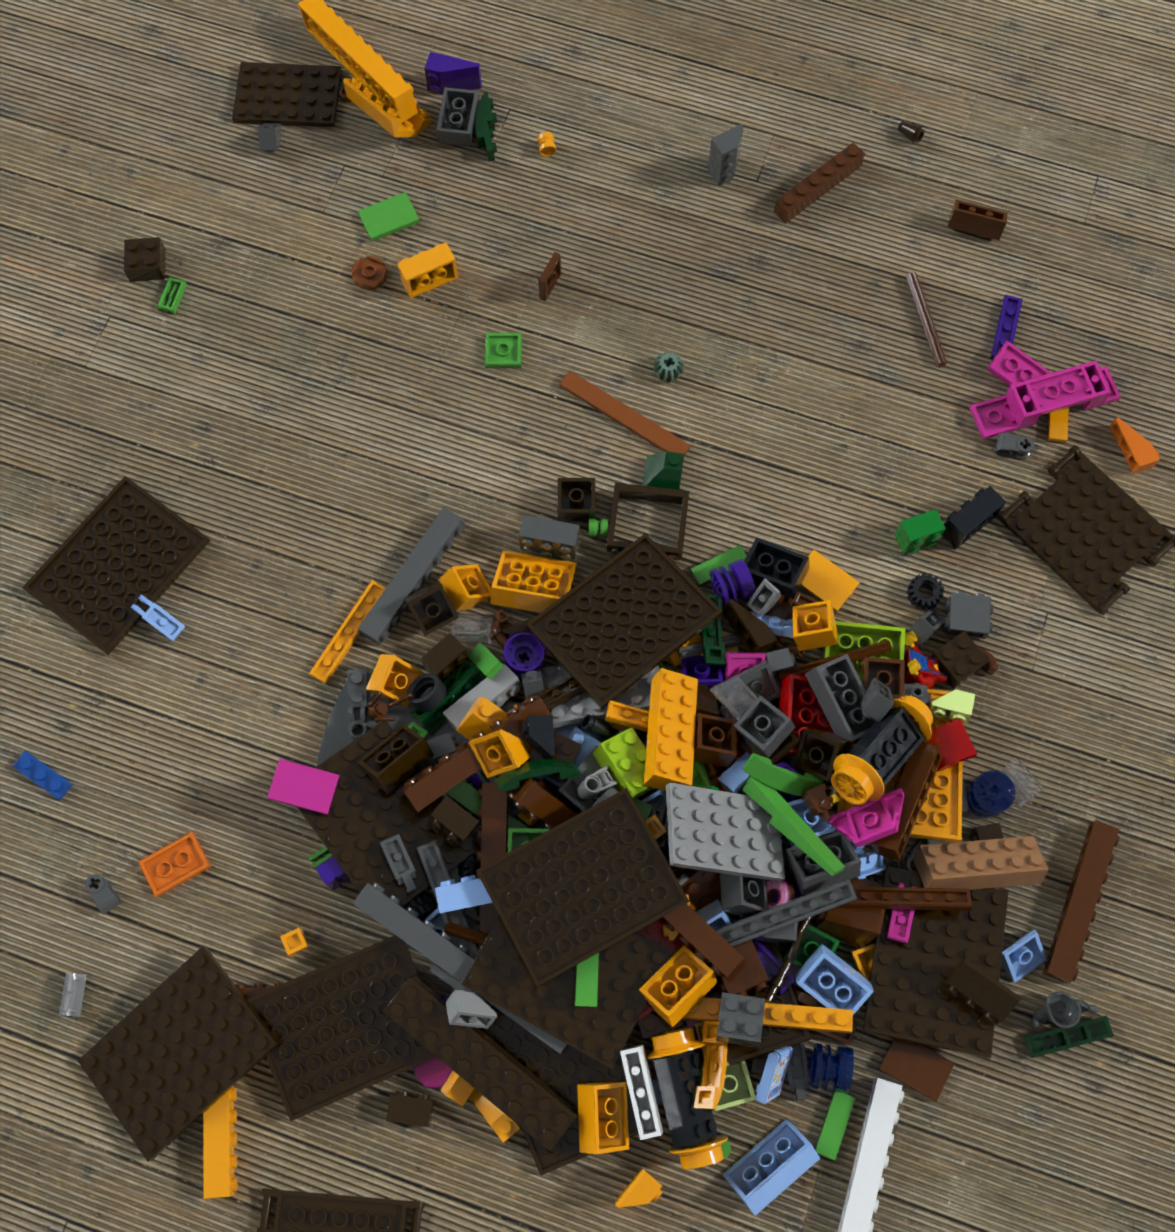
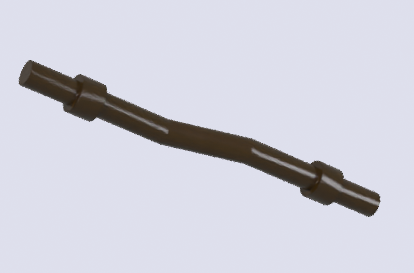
[764,915,816,1004]

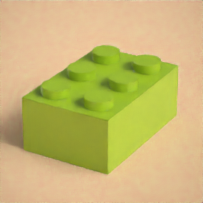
[592,727,654,800]

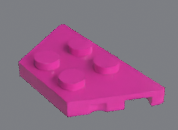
[828,788,904,847]

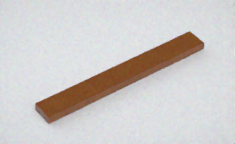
[559,371,691,456]

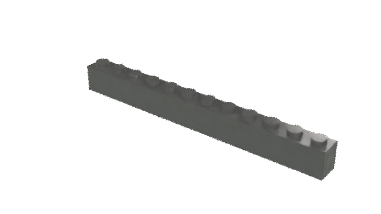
[353,883,567,1054]

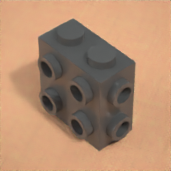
[944,591,993,639]

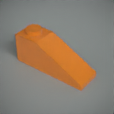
[1109,417,1160,474]

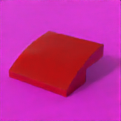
[927,719,977,772]

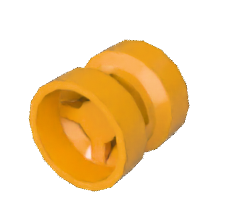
[537,132,557,157]

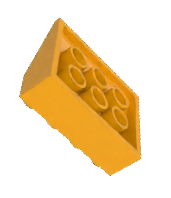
[490,550,577,613]

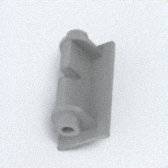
[59,973,87,1017]

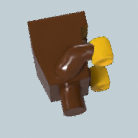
[801,784,840,822]

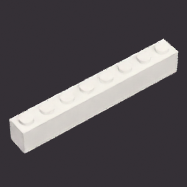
[837,1078,904,1232]

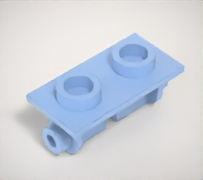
[854,852,886,879]

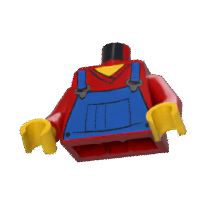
[904,631,948,689]

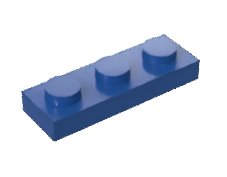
[13,750,73,800]

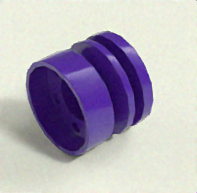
[710,559,756,606]
[503,632,545,682]

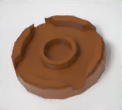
[351,256,387,290]

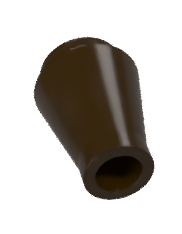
[898,121,925,143]

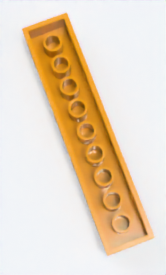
[298,0,418,124]

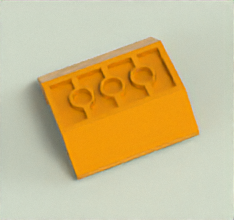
[343,77,434,137]

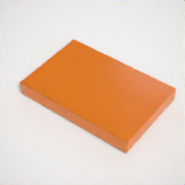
[138,832,211,898]

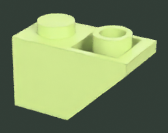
[929,689,975,724]

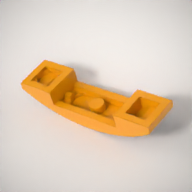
[694,1021,727,1110]

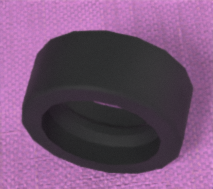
[407,673,446,712]

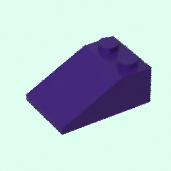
[424,52,482,94]

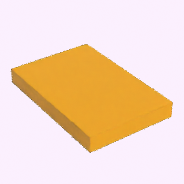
[800,550,860,613]

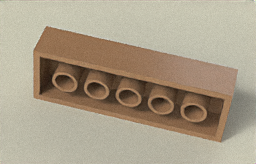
[913,836,1049,890]

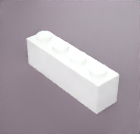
[620,1045,664,1140]

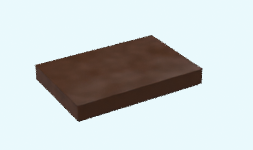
[878,1038,955,1102]

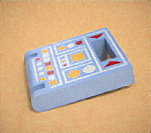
[755,1046,793,1104]

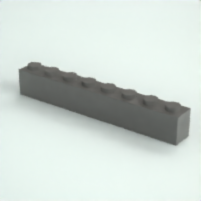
[357,507,464,646]

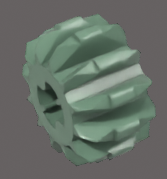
[654,351,684,382]

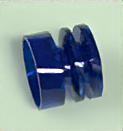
[966,770,1016,819]
[809,1043,854,1094]

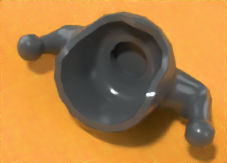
[1030,991,1098,1028]

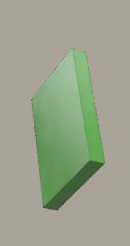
[358,192,420,242]

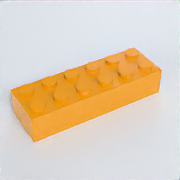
[644,668,698,791]

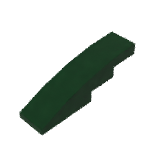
[1024,1015,1114,1058]

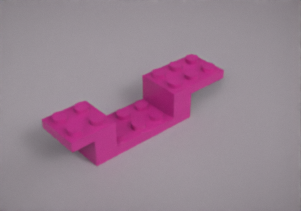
[969,360,1121,440]

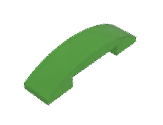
[743,753,824,796]

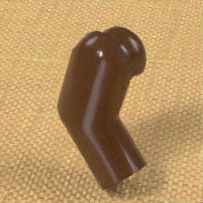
[980,648,998,675]

